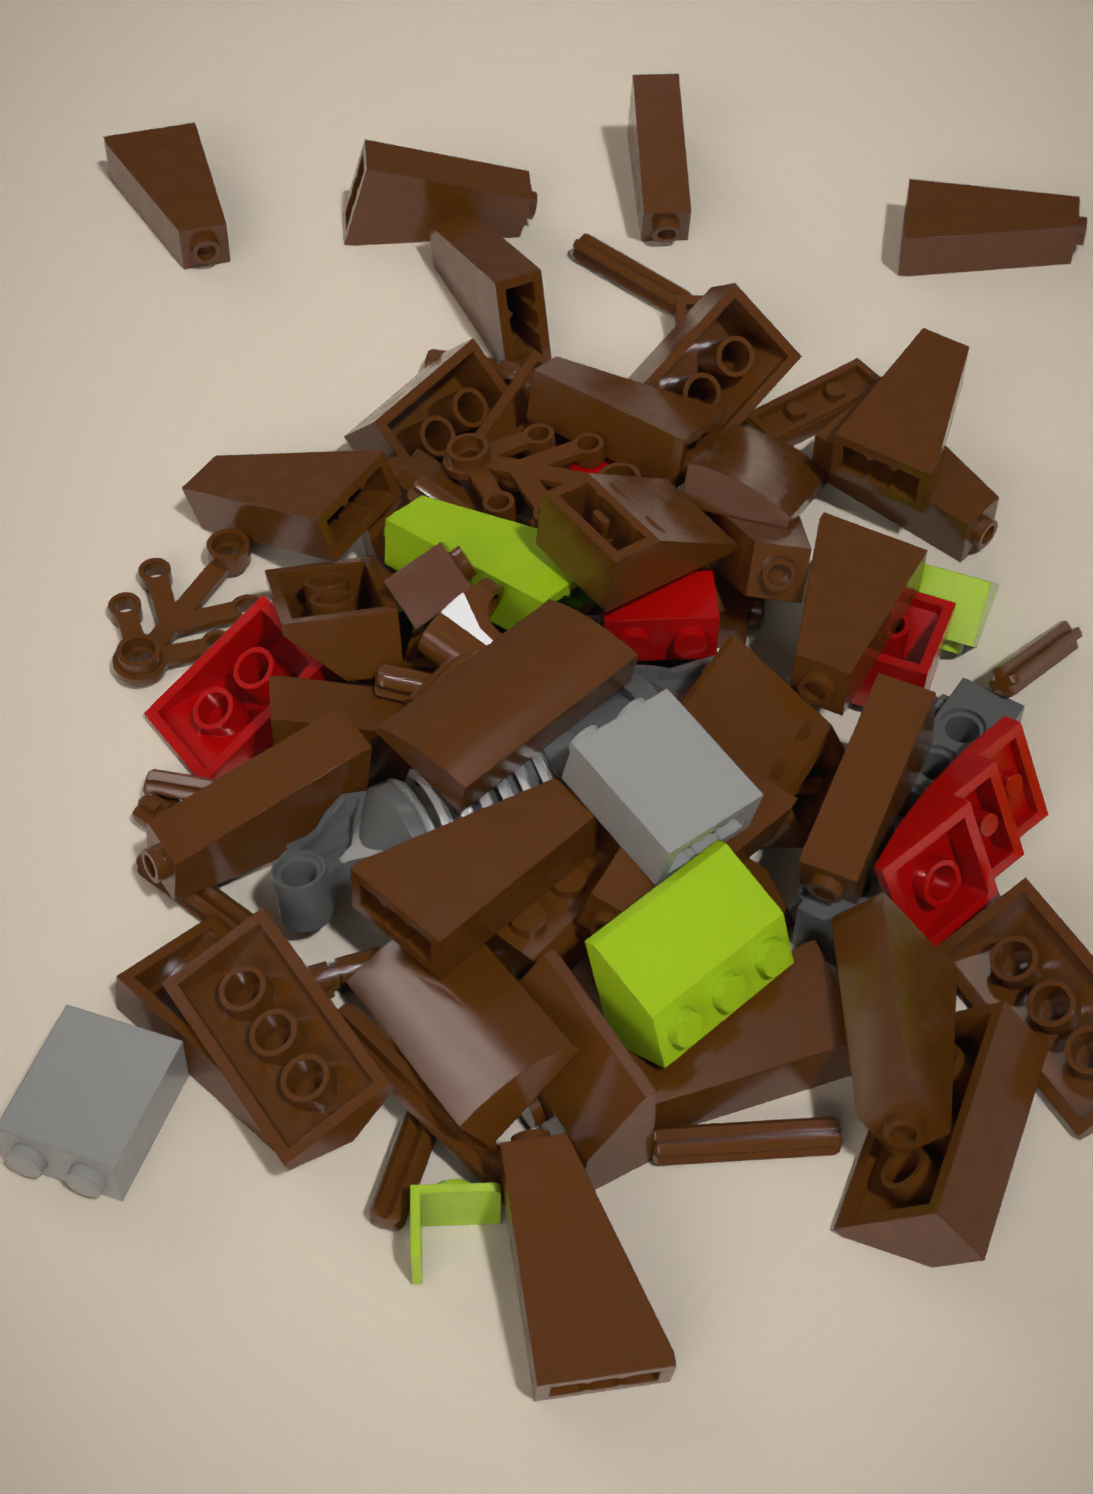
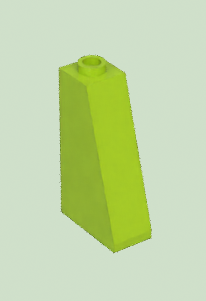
[384,495,598,630]

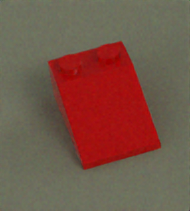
[144,594,352,779]

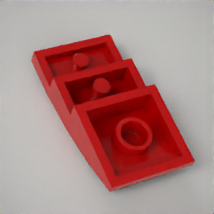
[874,716,1049,947]

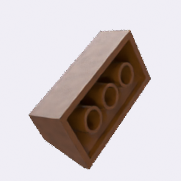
[834,1001,1049,1267]

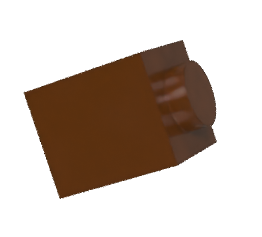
[384,542,478,629]

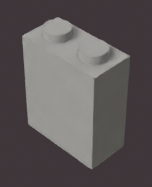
[561,689,763,886]
[0,1005,189,1202]

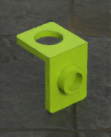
[410,1179,501,1284]

